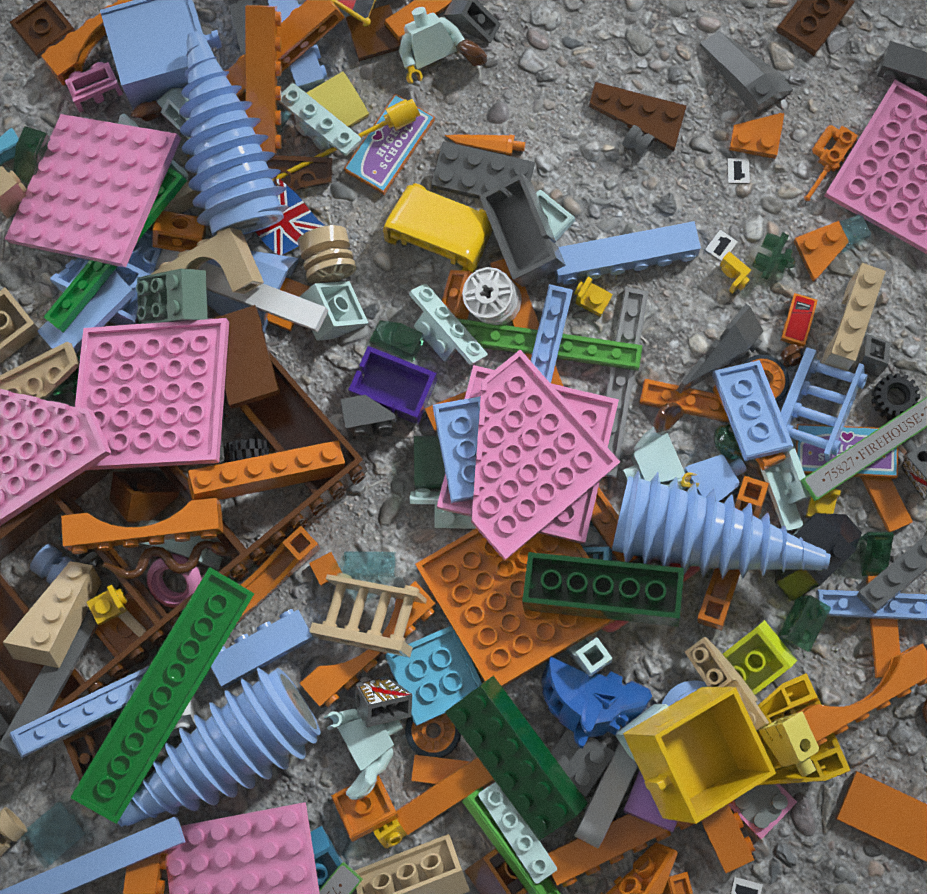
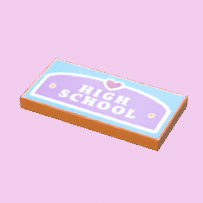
[344,94,435,195]
[796,424,898,479]

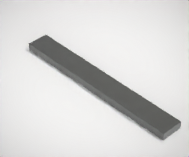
[0,573,120,760]

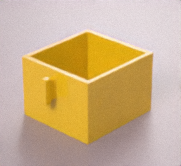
[623,687,776,824]

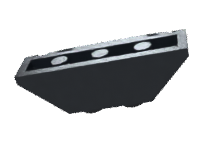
[774,513,862,601]

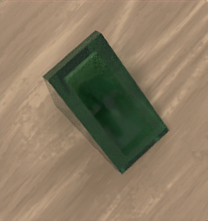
[859,532,894,576]

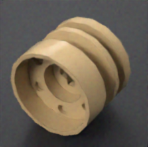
[297,225,357,284]

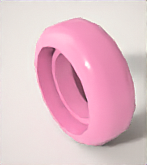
[147,554,202,608]

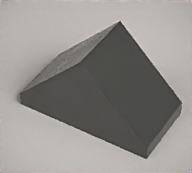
[855,334,890,377]

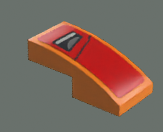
[780,293,818,347]

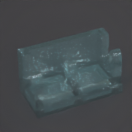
[343,551,396,577]

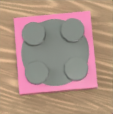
[729,784,797,839]

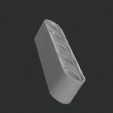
[574,741,638,849]

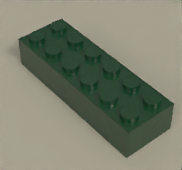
[522,552,684,627]
[445,675,588,840]

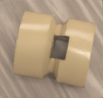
[0,807,28,857]

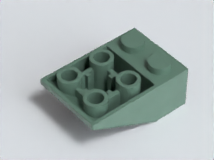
[136,268,208,324]

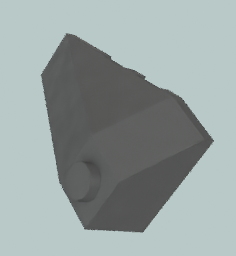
[700,31,793,117]
[676,304,764,393]

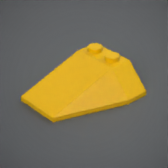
[757,673,851,786]

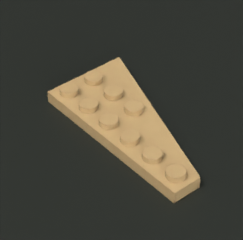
[0,342,80,400]

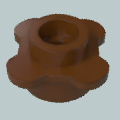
[780,344,804,368]

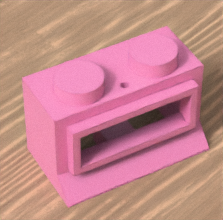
[65,62,123,112]

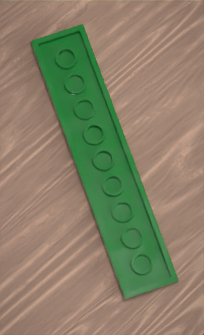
[70,567,255,824]

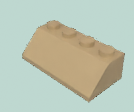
[355,834,470,894]

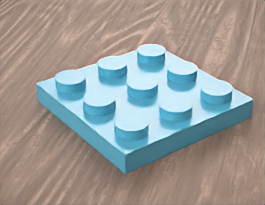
[385,626,482,726]

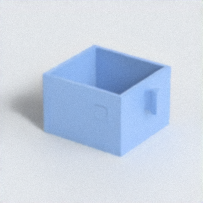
[100,0,222,110]

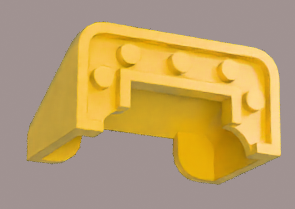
[383,183,493,273]

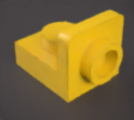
[720,252,751,294]
[574,277,613,317]
[805,488,841,518]
[86,585,128,626]
[373,819,407,849]

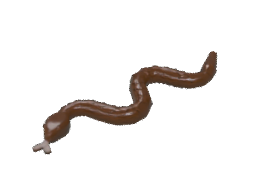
[103,540,238,579]

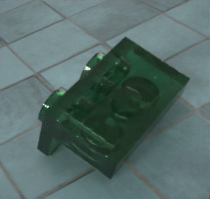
[778,595,831,652]

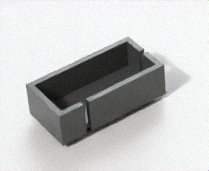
[480,173,566,287]

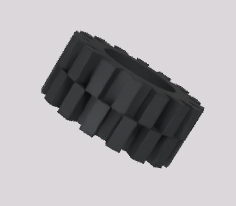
[871,373,920,420]
[223,439,269,463]

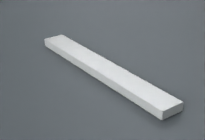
[155,249,329,332]

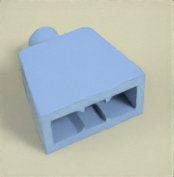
[684,455,747,502]

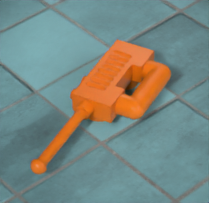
[804,125,858,202]

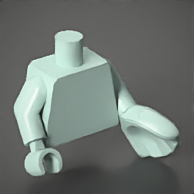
[324,709,403,800]

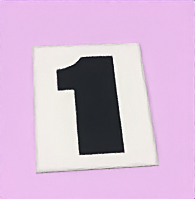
[728,158,750,183]
[705,230,738,261]
[731,877,763,894]

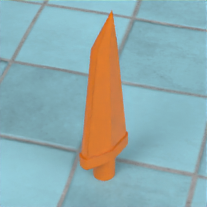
[444,134,526,156]

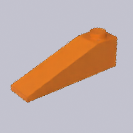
[601,842,678,894]

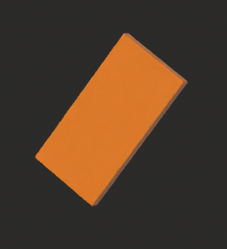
[835,771,927,863]

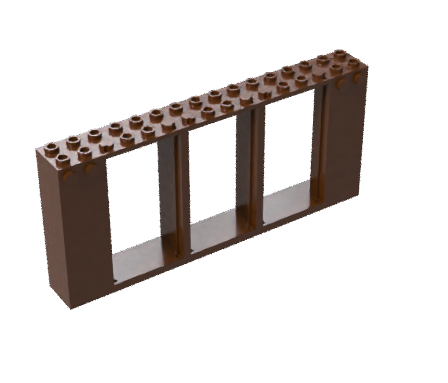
[0,350,367,713]

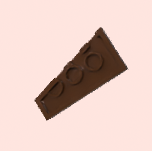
[589,82,687,152]
[266,155,333,191]

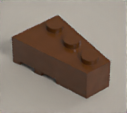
[63,718,117,813]

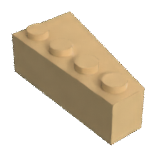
[3,561,102,668]

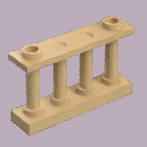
[309,573,427,658]

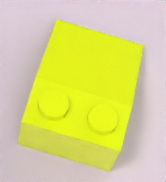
[722,620,798,695]

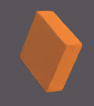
[309,552,342,586]

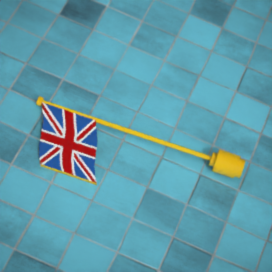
[255,99,421,256]

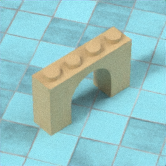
[151,227,264,294]
[821,263,886,371]

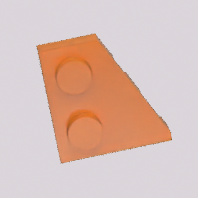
[729,113,784,159]
[793,221,849,282]

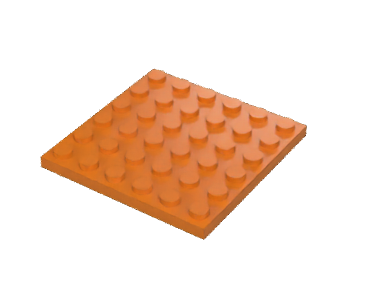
[415,528,615,687]

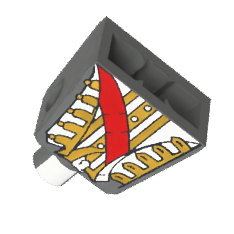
[898,438,927,500]
[354,677,413,728]

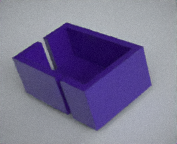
[348,346,437,424]

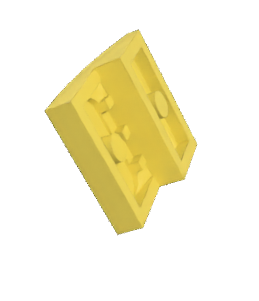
[307,72,370,127]

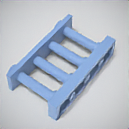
[780,348,867,462]

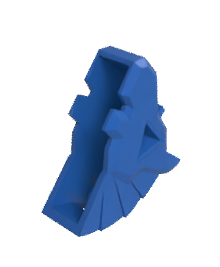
[541,657,652,749]

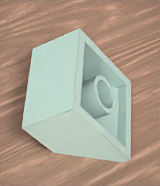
[300,281,368,341]

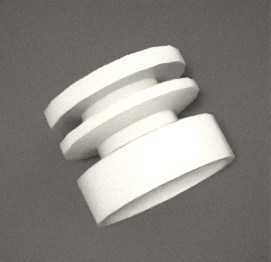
[462,267,522,325]

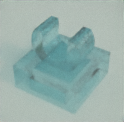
[840,214,871,246]

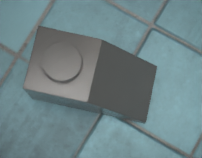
[444,0,501,43]

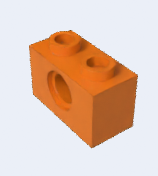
[153,211,206,252]

